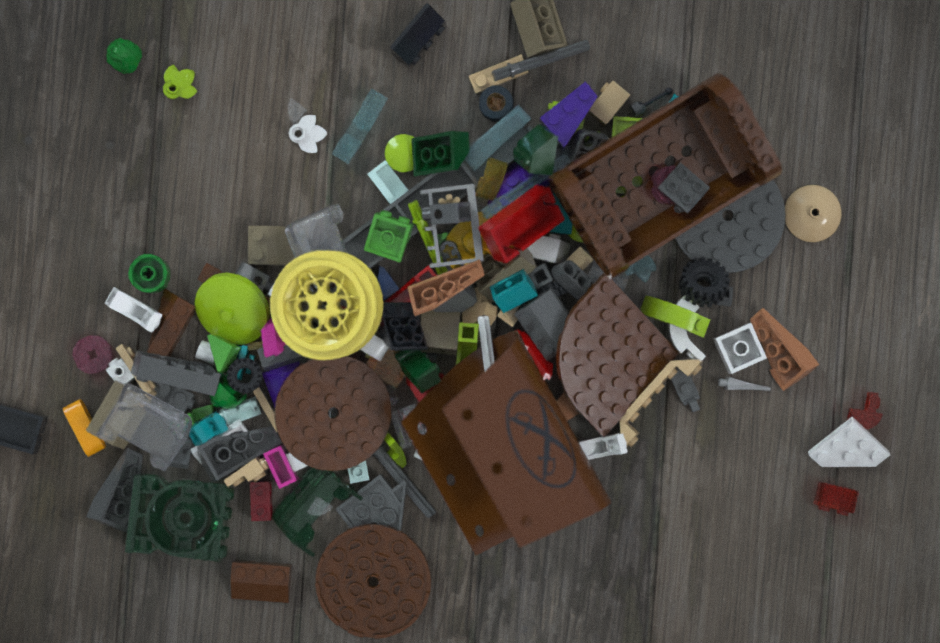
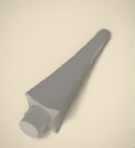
[718,376,771,391]

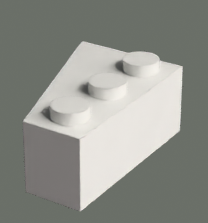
[527,234,571,264]

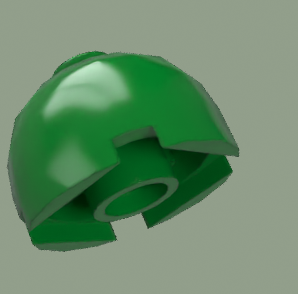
[209,372,247,409]

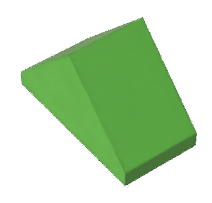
[207,334,241,373]

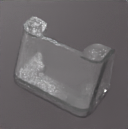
[285,204,347,294]
[96,384,192,471]

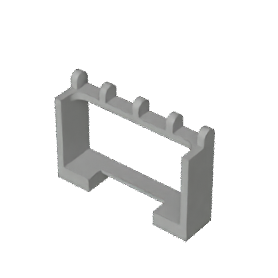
[420,184,484,268]

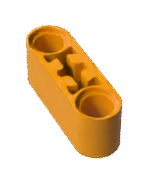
[63,399,106,457]

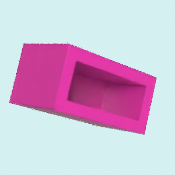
[263,445,299,489]

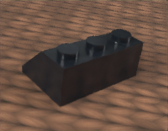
[390,3,446,68]

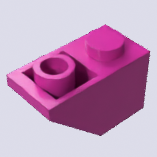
[261,318,286,358]

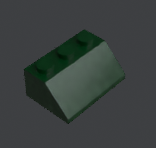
[513,124,558,175]
[411,131,470,177]

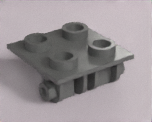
[658,162,710,213]

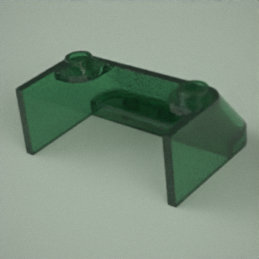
[272,467,363,557]

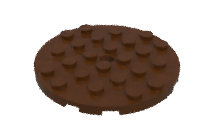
[274,356,391,471]
[315,524,431,639]

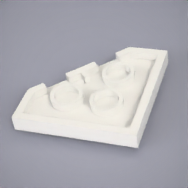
[808,417,890,467]

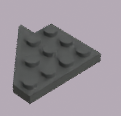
[336,474,407,531]

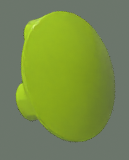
[385,134,415,172]

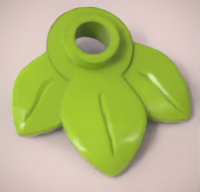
[163,65,197,99]

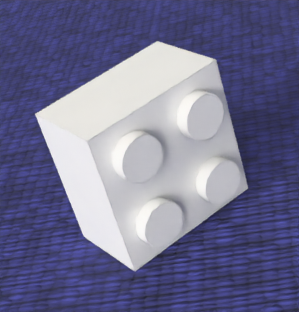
[713,323,767,374]

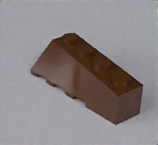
[147,289,196,357]

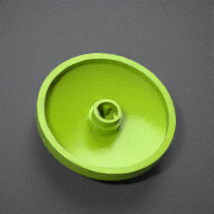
[195,273,270,345]

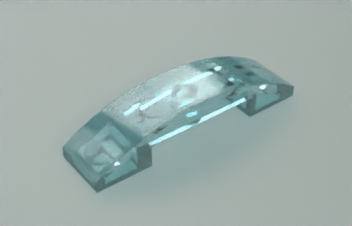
[332,88,388,164]
[464,105,531,171]

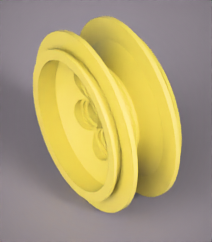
[270,251,383,360]

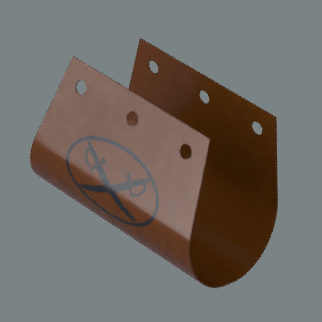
[401,331,612,556]

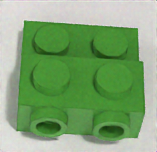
[364,210,414,262]

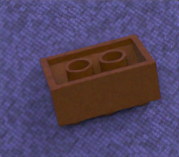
[230,560,292,603]

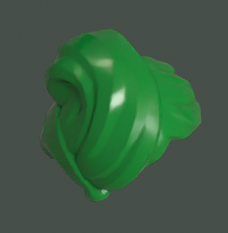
[106,38,142,74]

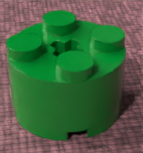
[128,254,171,293]

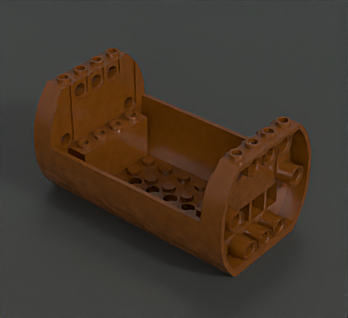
[547,73,782,279]

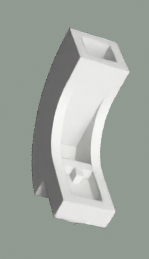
[105,287,162,332]
[668,295,706,360]
[578,433,628,460]

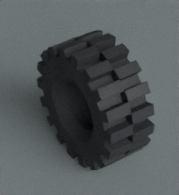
[679,257,730,308]

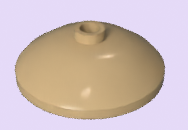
[785,185,841,242]

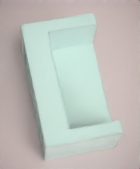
[368,160,409,204]

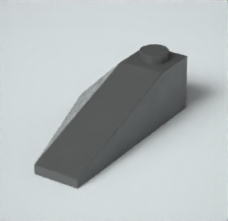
[197,426,282,482]

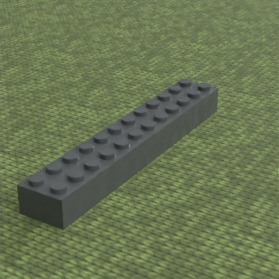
[332,109,532,269]

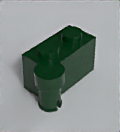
[394,350,441,393]

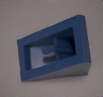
[378,266,399,302]

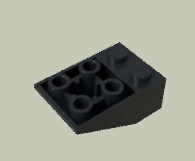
[376,302,428,350]

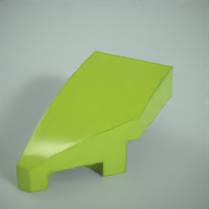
[384,432,407,468]

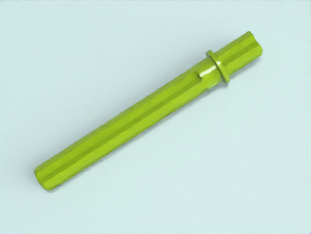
[408,200,448,275]

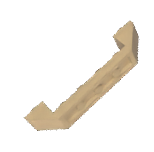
[620,359,703,447]

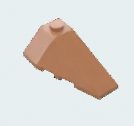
[750,308,819,391]

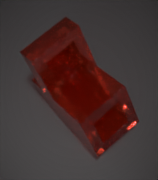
[847,392,883,429]

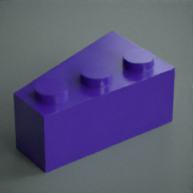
[539,82,598,150]

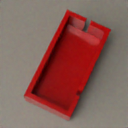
[478,184,565,263]

